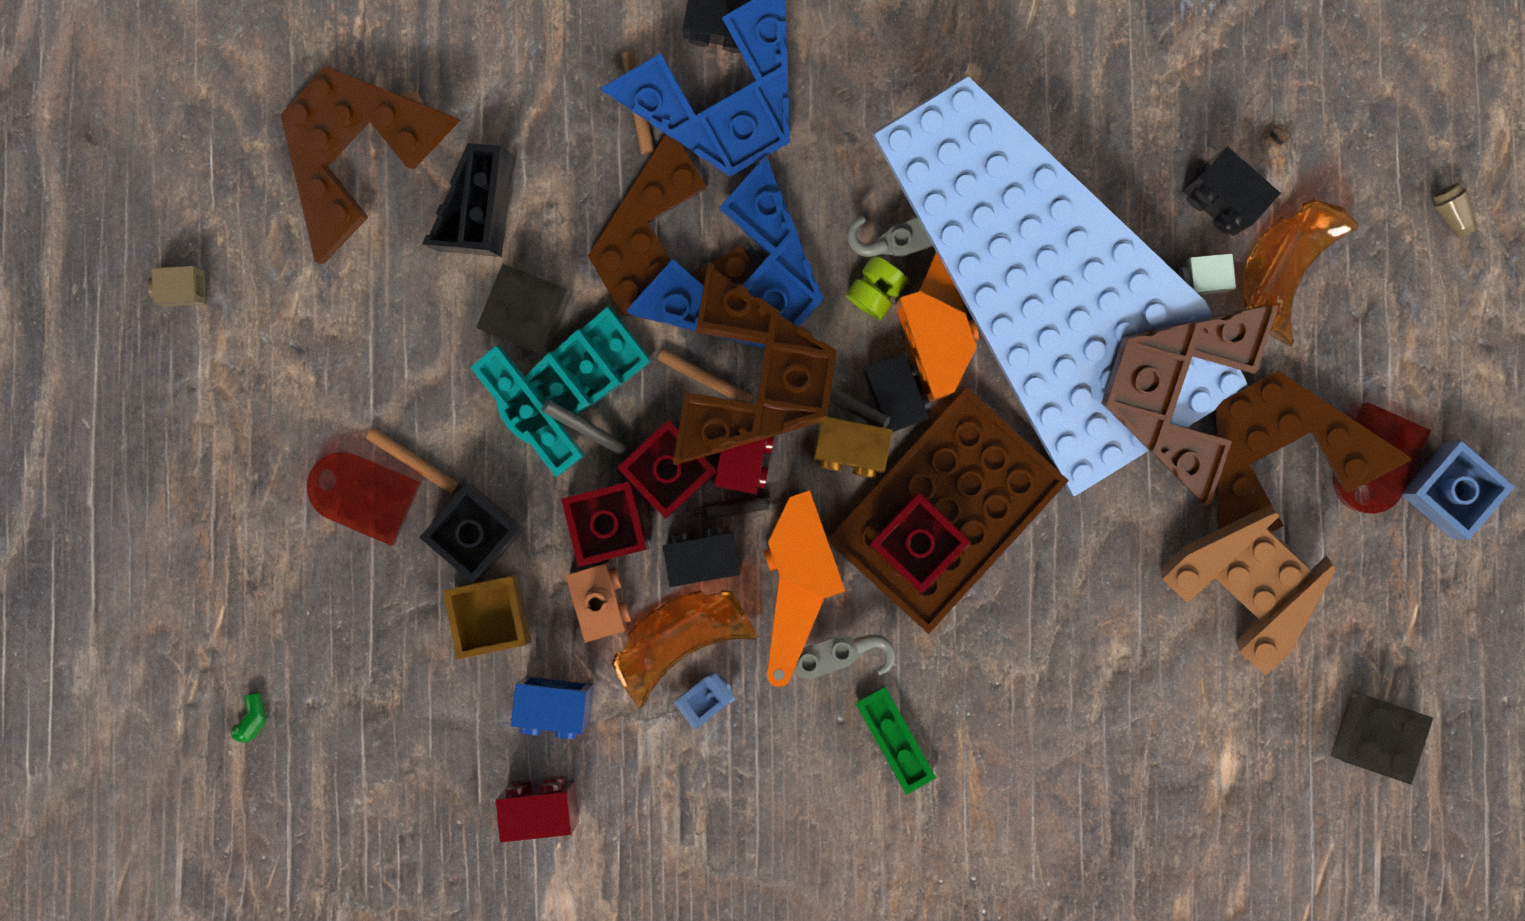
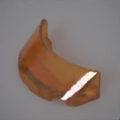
[1240,199,1359,347]
[612,590,759,709]

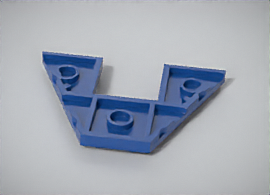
[600,0,790,176]
[626,157,823,349]

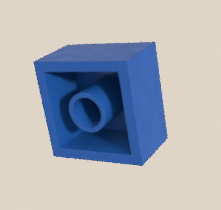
[510,676,594,739]

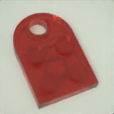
[1333,402,1431,514]
[307,452,422,546]

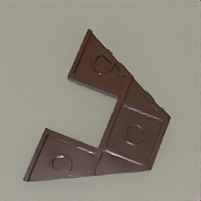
[281,66,461,264]
[588,134,756,317]
[673,264,837,465]
[1101,304,1279,506]
[1215,371,1412,532]

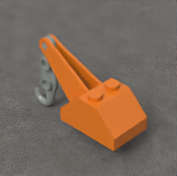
[847,216,979,402]
[763,490,896,687]

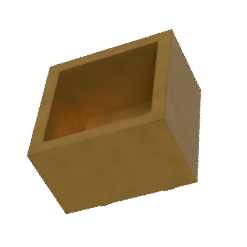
[813,417,893,478]
[443,574,532,660]

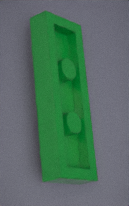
[855,685,936,795]

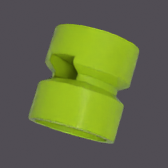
[845,256,909,321]

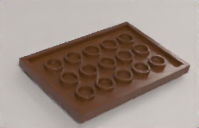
[827,387,1069,634]

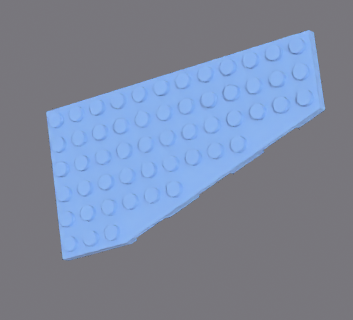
[871,76,1249,496]

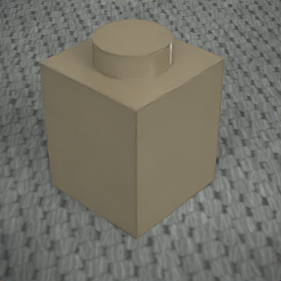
[148,266,206,307]

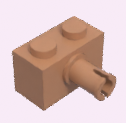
[565,563,631,643]

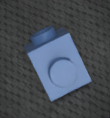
[673,672,735,730]

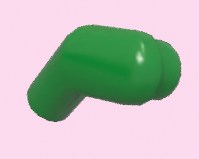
[231,692,266,743]

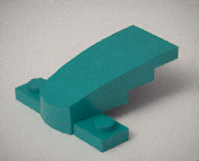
[470,307,653,477]

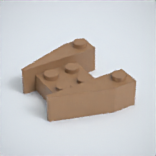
[1160,504,1336,676]

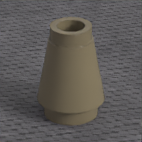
[1432,183,1477,238]

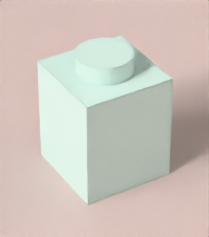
[1179,254,1236,295]

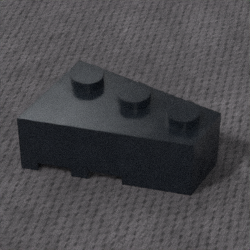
[422,143,514,257]

